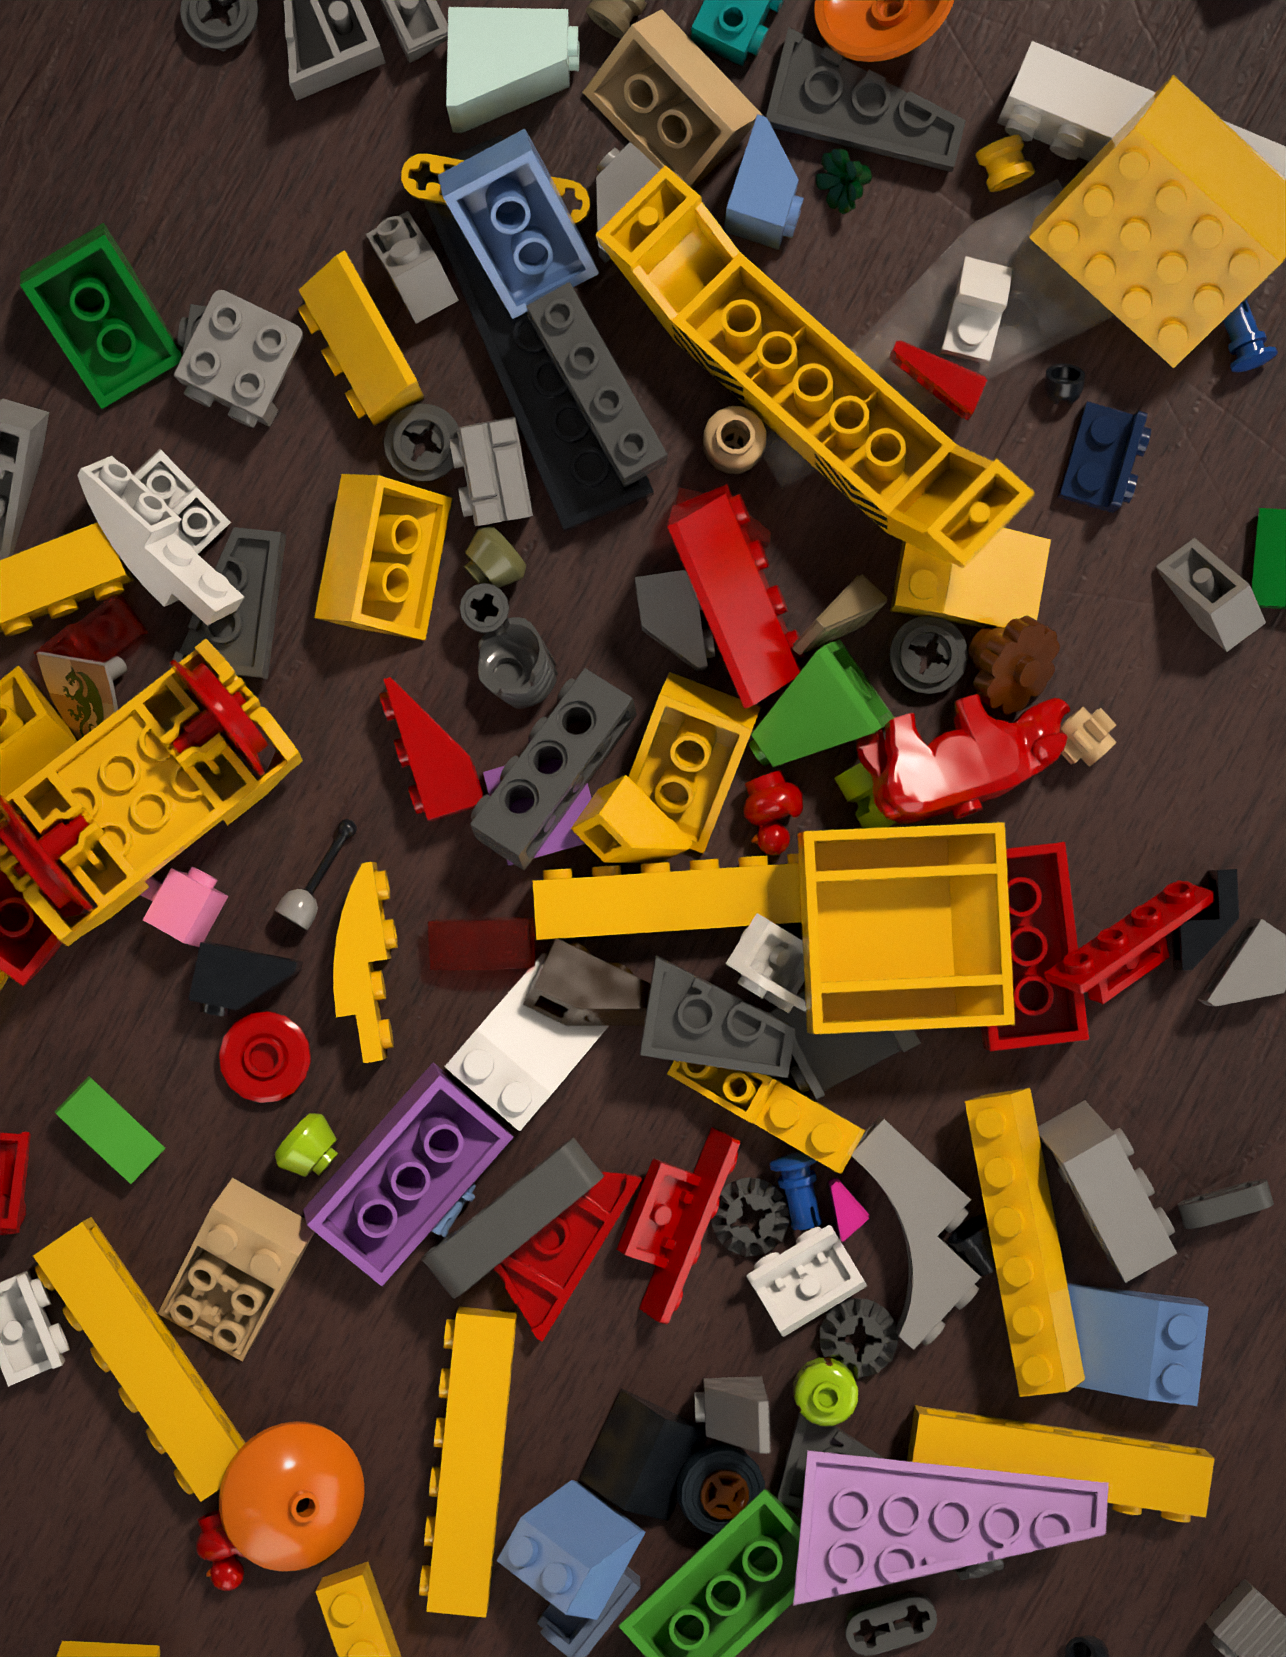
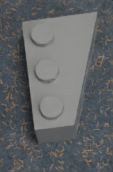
[1038,1100,1177,1283]

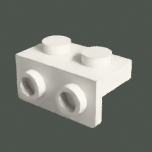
[726,913,806,1013]
[746,1225,867,1337]
[0,1270,70,1386]

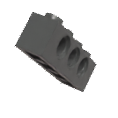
[526,282,668,488]
[470,668,637,870]

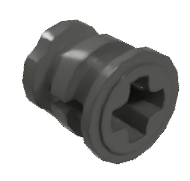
[460,583,509,634]

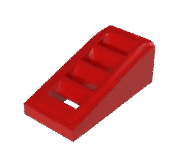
[889,340,987,421]

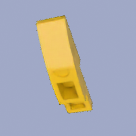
[333,862,398,1063]
[667,1061,866,1174]

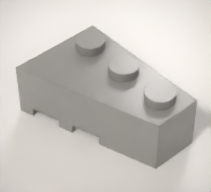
[284,0,385,101]

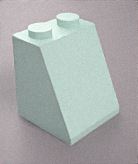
[446,7,580,133]

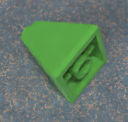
[749,639,895,767]

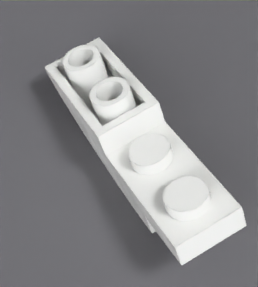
[77,456,244,626]

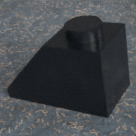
[188,941,303,1017]

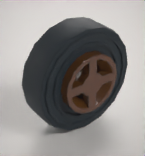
[677,1444,765,1535]

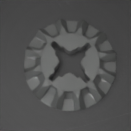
[180,0,259,52]
[384,404,459,483]
[889,616,968,694]
[711,1177,789,1257]
[819,1298,899,1379]

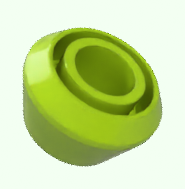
[275,1113,339,1177]

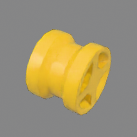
[975,135,1035,192]

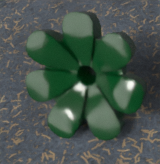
[816,149,872,214]

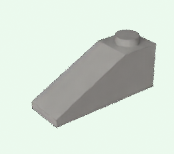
[0,399,49,560]
[694,1376,770,1453]

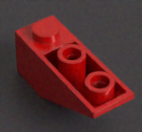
[379,677,484,822]

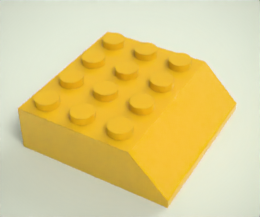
[1029,75,1286,368]
[798,823,1015,1034]

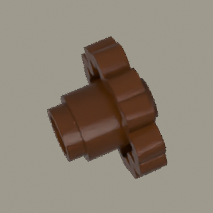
[969,615,1060,715]

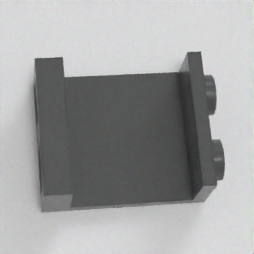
[768,991,921,1099]

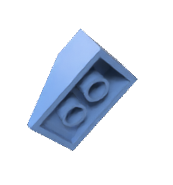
[438,129,599,319]
[1067,1283,1209,1406]

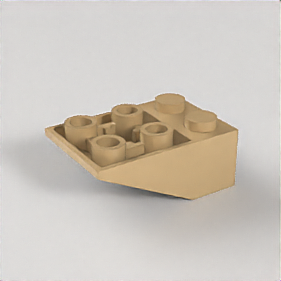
[157,1178,315,1362]

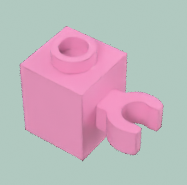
[140,867,228,947]

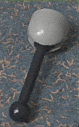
[274,819,357,930]

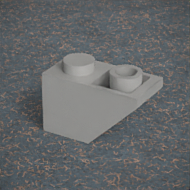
[366,211,459,324]
[635,570,715,671]

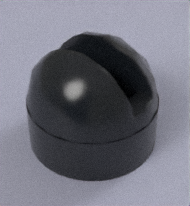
[1044,363,1085,405]
[1065,1635,1109,1657]

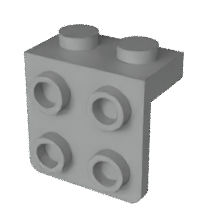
[174,290,303,428]

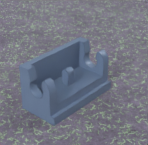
[537,1566,640,1657]

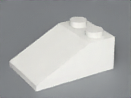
[445,953,609,1131]

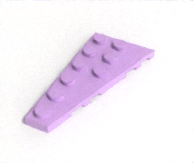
[793,1451,1109,1606]

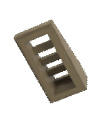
[792,574,887,655]

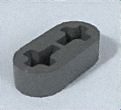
[1177,1179,1274,1229]
[844,1591,937,1656]

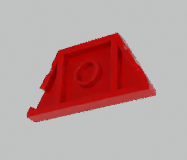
[493,1165,642,1342]

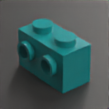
[691,0,785,67]

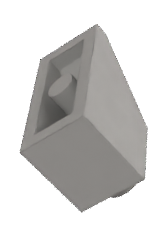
[596,142,660,263]
[1156,538,1266,652]
[1198,919,1286,1007]

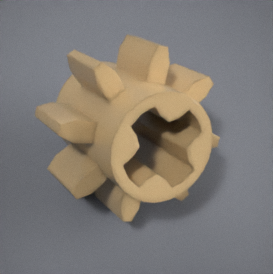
[1060,706,1116,767]

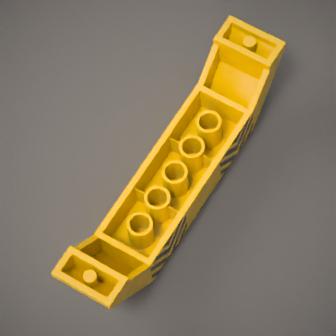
[595,165,1034,569]

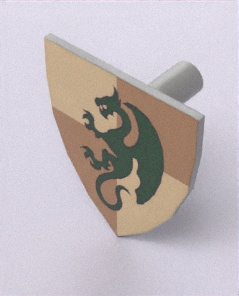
[36,652,127,740]

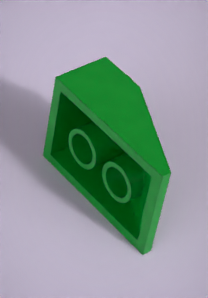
[20,223,183,409]

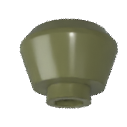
[463,526,527,588]

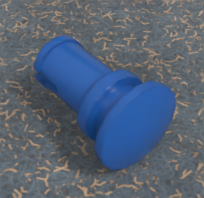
[1223,298,1278,372]
[769,1152,823,1230]

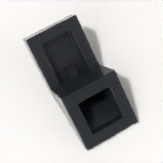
[1172,869,1239,970]

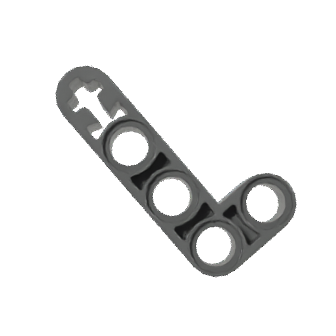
[421,1137,604,1299]

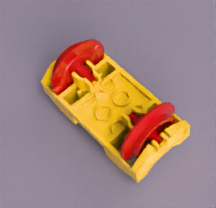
[0,639,303,946]

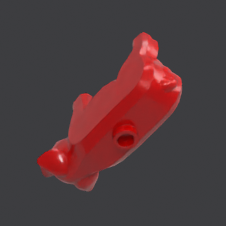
[856,694,1071,823]

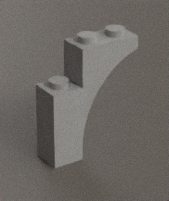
[851,1116,981,1350]

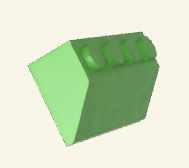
[619,1488,801,1657]

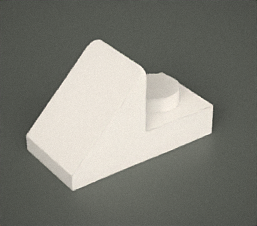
[941,256,1013,364]

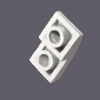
[133,449,231,554]

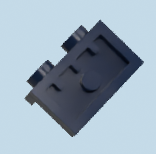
[1058,401,1152,513]

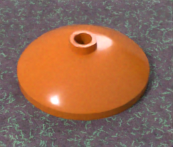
[814,0,954,62]
[219,1421,364,1571]

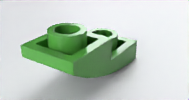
[54,1076,165,1184]

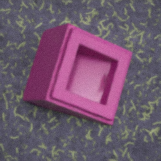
[828,1177,869,1242]

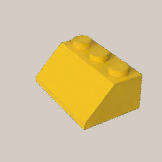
[297,250,425,426]
[314,474,452,641]
[0,665,77,798]

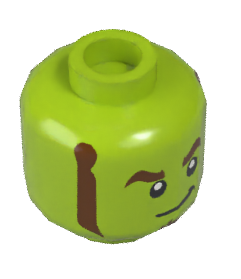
[793,1358,858,1426]

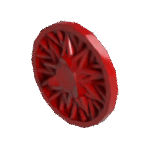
[219,1011,311,1103]

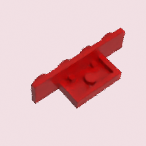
[1045,880,1215,1004]
[616,1127,740,1325]

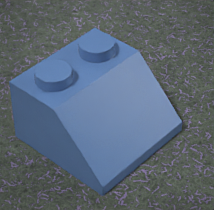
[724,114,804,250]
[497,1480,646,1620]

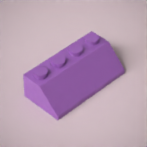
[303,1062,513,1286]

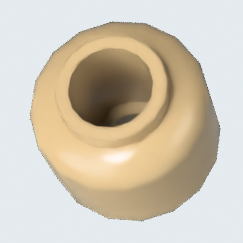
[703,406,767,474]

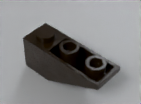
[523,938,651,1026]

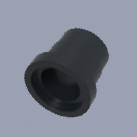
[948,1214,996,1276]

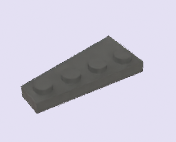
[766,27,966,172]

